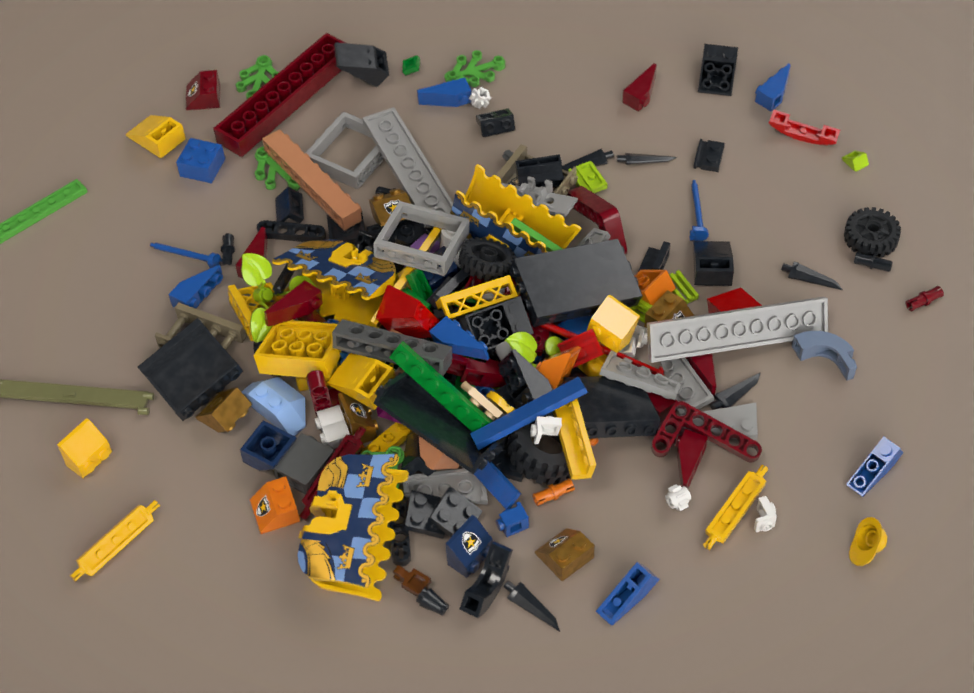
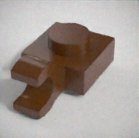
[393,565,431,597]

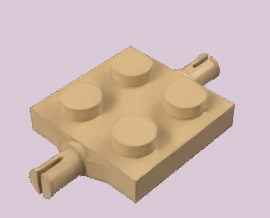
[461,381,504,421]

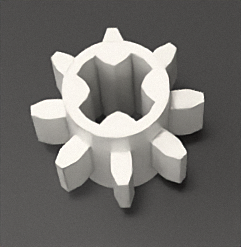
[469,87,491,109]
[665,484,691,511]

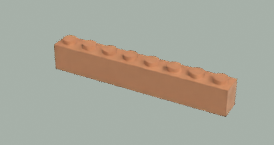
[262,129,362,231]

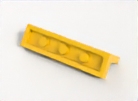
[435,275,518,319]
[553,399,596,480]

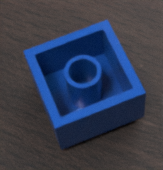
[176,138,225,184]

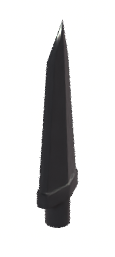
[562,149,614,171]
[617,153,678,165]
[781,261,843,290]
[710,372,761,410]
[503,580,560,632]

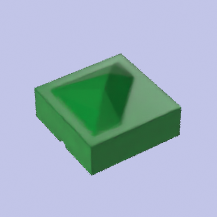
[402,55,420,76]

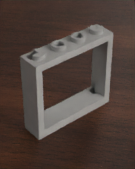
[305,112,384,189]
[374,201,469,276]

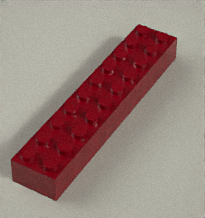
[213,33,346,157]

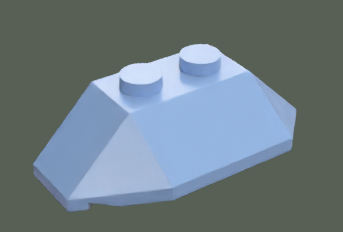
[241,377,306,436]

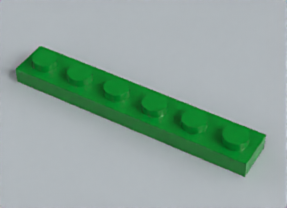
[389,341,493,432]

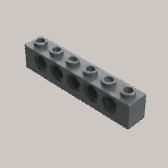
[332,319,452,376]

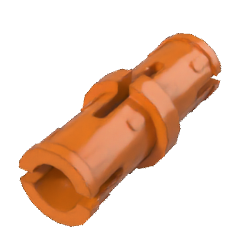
[532,478,575,506]

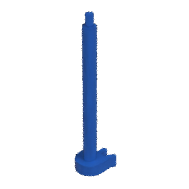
[689,180,709,241]
[150,243,222,268]

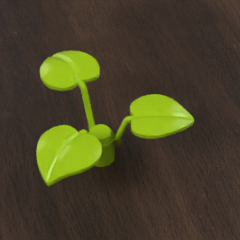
[241,253,317,343]
[505,332,564,390]

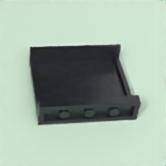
[138,318,244,421]
[562,376,661,438]

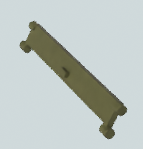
[0,379,154,415]

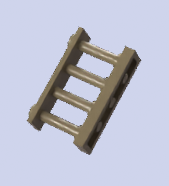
[155,302,246,350]

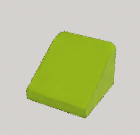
[842,150,869,171]

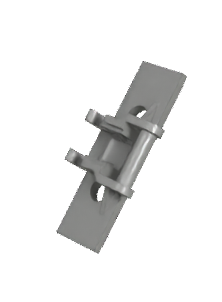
[501,176,578,217]

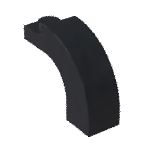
[459,541,513,618]

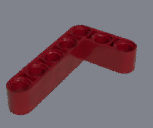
[567,186,628,254]
[306,370,341,416]
[651,401,762,463]

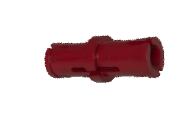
[905,286,944,311]

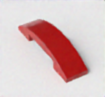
[769,110,841,145]

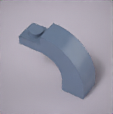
[792,331,857,380]

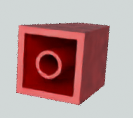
[376,285,439,338]
[707,287,762,314]

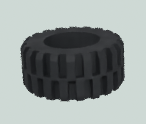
[507,411,571,485]

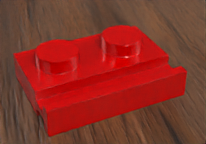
[557,328,604,369]

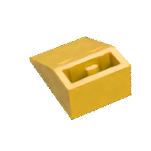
[126,115,186,158]
[327,353,396,410]

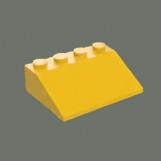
[253,320,342,380]

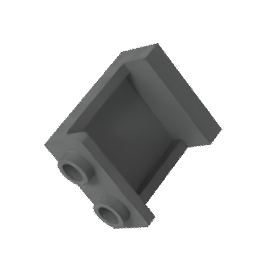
[273,433,334,495]

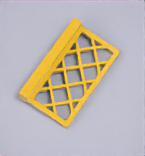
[227,282,280,341]

